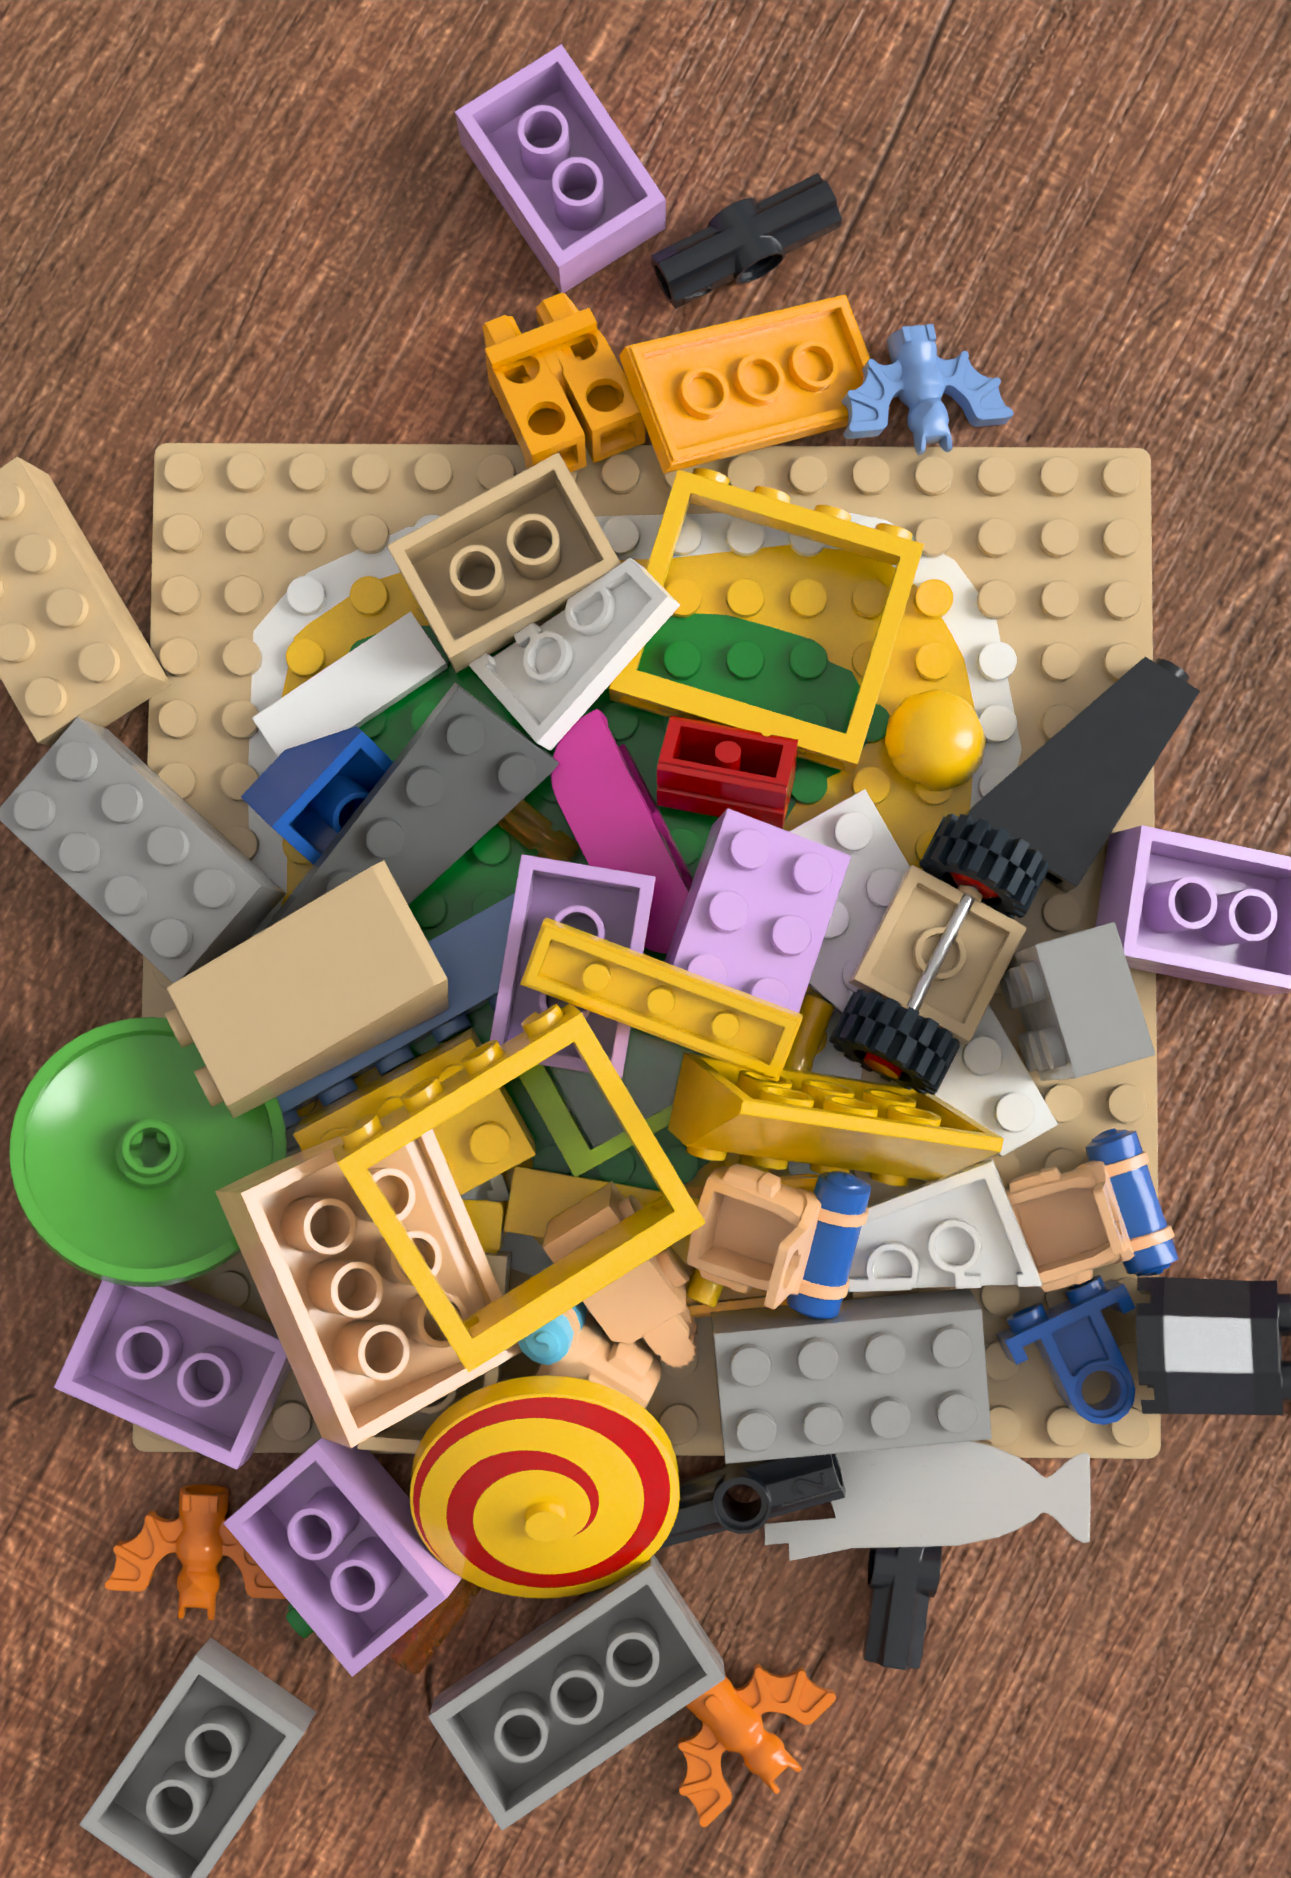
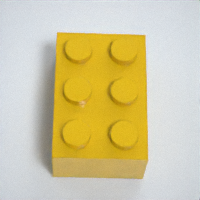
[293,1027,536,1196]

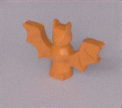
[105,1484,287,1621]
[678,1663,836,1827]

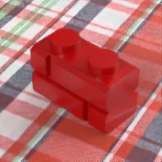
[657,716,798,829]

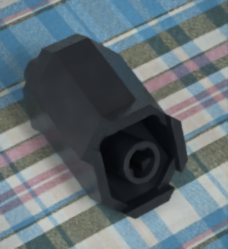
[1136,1277,1291,1416]

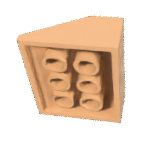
[215,1119,522,1448]

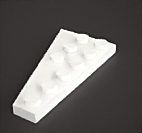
[789,789,1058,1157]

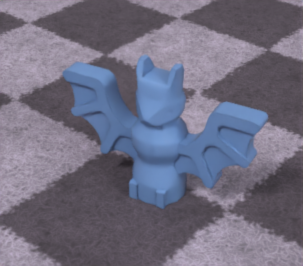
[842,324,1014,455]

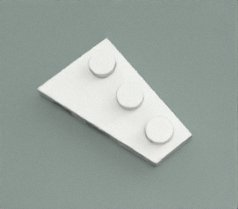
[469,558,680,751]
[848,1158,1042,1292]

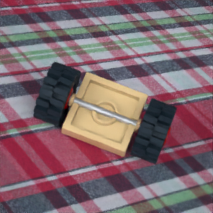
[829,814,1049,1095]

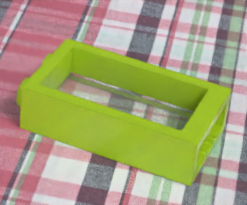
[519,1027,710,1178]

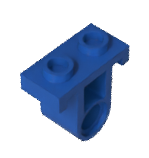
[995,1275,1136,1425]

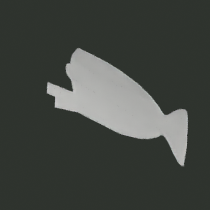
[764,1441,1091,1561]

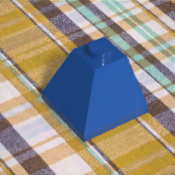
[241,726,393,865]

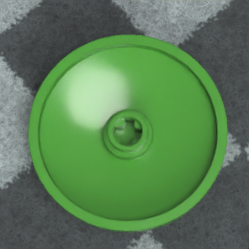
[9,1017,287,1287]

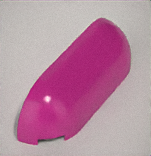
[551,709,693,954]

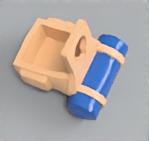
[1005,1128,1179,1292]
[686,1163,871,1319]

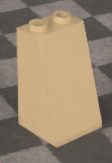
[164,860,449,1118]

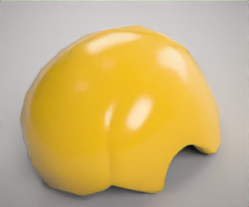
[885,689,986,791]

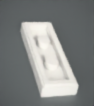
[252,611,448,756]

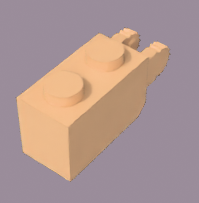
[542,1181,697,1369]

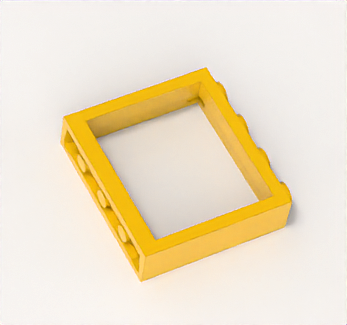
[609,468,925,774]
[332,1003,706,1373]

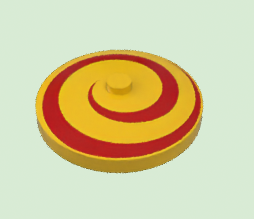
[410,1375,680,1599]

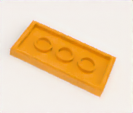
[619,294,890,474]

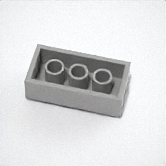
[0,717,286,983]
[711,1288,992,1464]
[428,1555,725,1831]

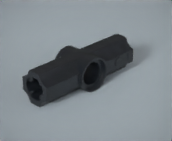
[651,173,842,309]
[660,1454,846,1549]
[863,1546,942,1670]

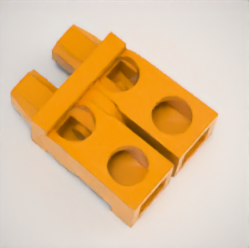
[482,292,645,473]

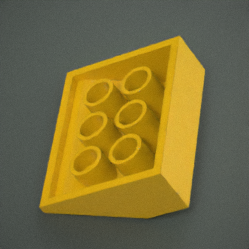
[668,1053,1004,1187]

